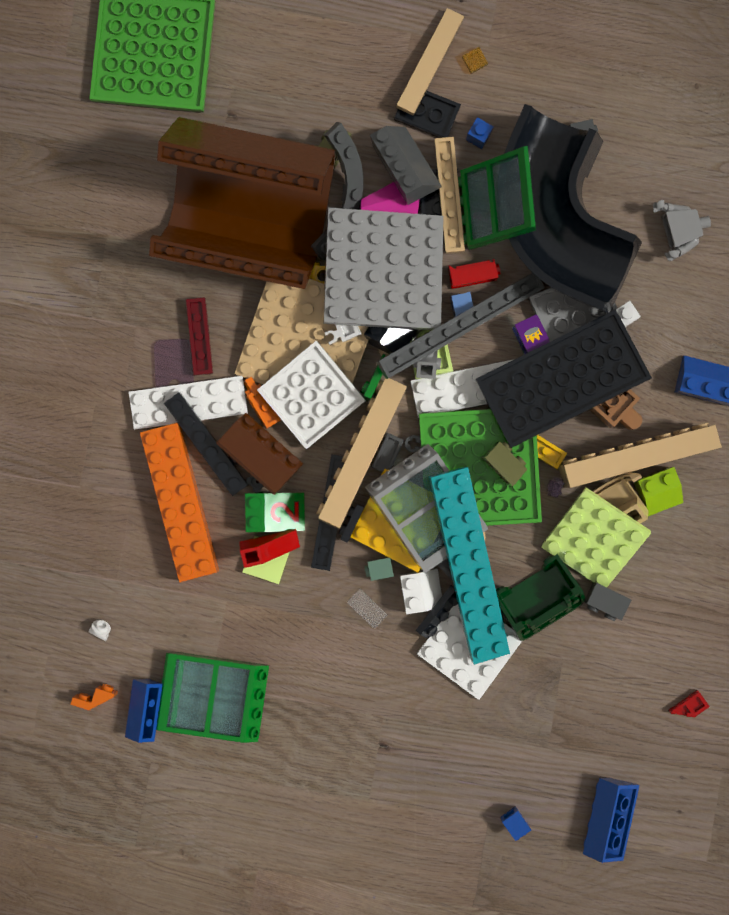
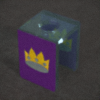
[512,315,550,355]

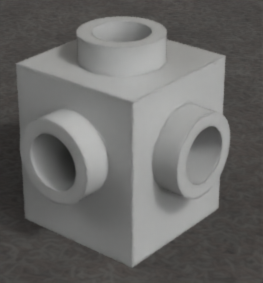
[413,350,441,379]

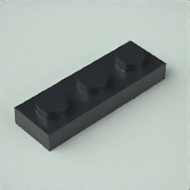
[415,585,458,639]

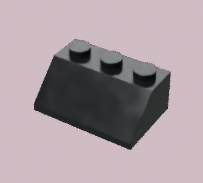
[364,327,420,354]

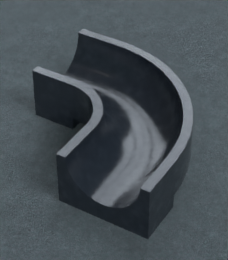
[498,104,642,313]

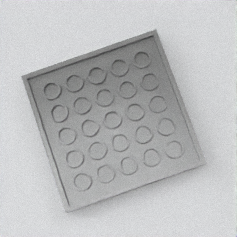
[323,207,444,330]

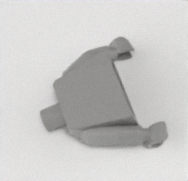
[653,200,711,261]

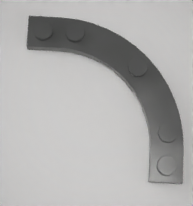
[311,122,363,261]

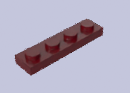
[186,297,213,376]

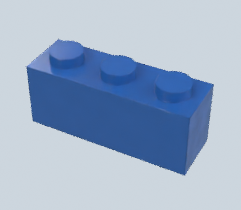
[125,679,162,743]

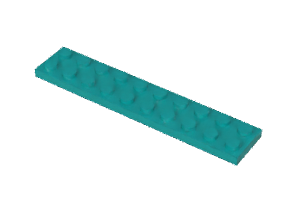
[429,467,510,665]

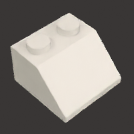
[400,569,442,614]

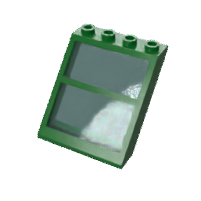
[458,146,536,250]
[156,652,269,743]

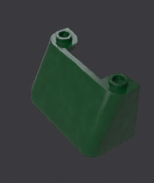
[496,554,585,641]

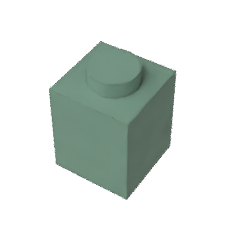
[364,557,394,581]

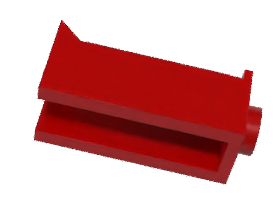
[448,259,500,289]

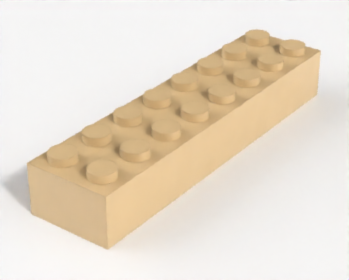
[317,378,407,529]
[559,423,722,488]

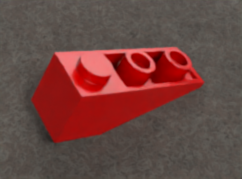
[239,529,300,568]

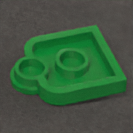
[360,354,385,401]

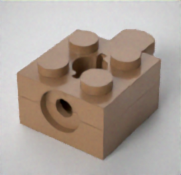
[590,389,643,430]

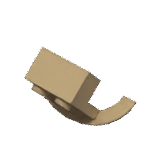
[592,472,648,523]

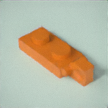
[244,377,282,429]

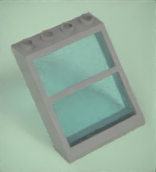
[365,444,488,573]

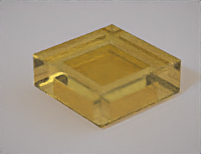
[462,47,488,74]

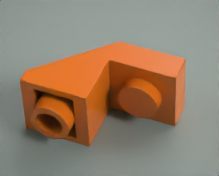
[70,684,118,710]

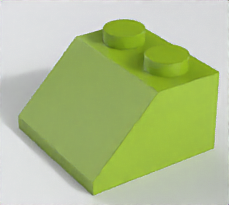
[634,467,683,516]

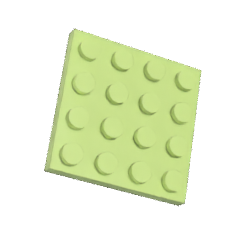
[541,487,651,587]

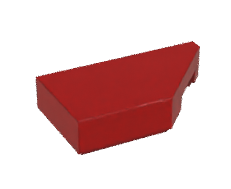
[668,690,710,718]

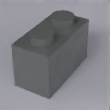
[585,582,632,621]

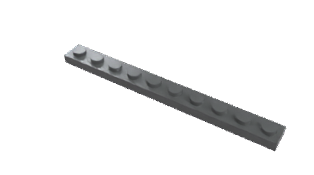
[377,273,545,379]

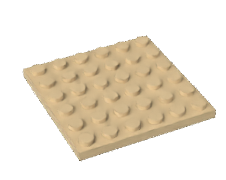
[234,279,368,384]

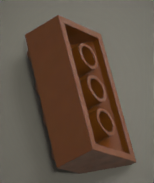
[216,413,303,495]

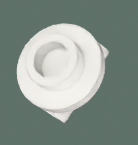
[89,620,111,641]

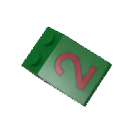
[245,493,305,532]

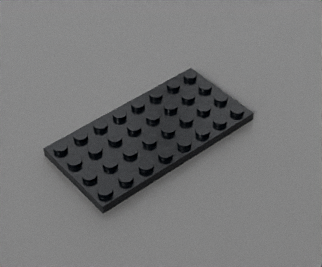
[476,309,652,448]

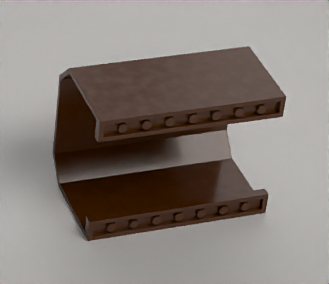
[149,117,335,289]

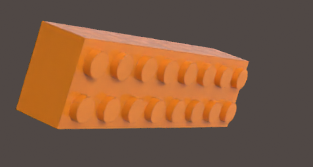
[140,423,220,583]

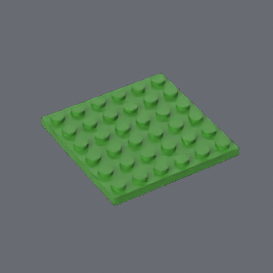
[89,0,215,112]
[419,409,542,526]

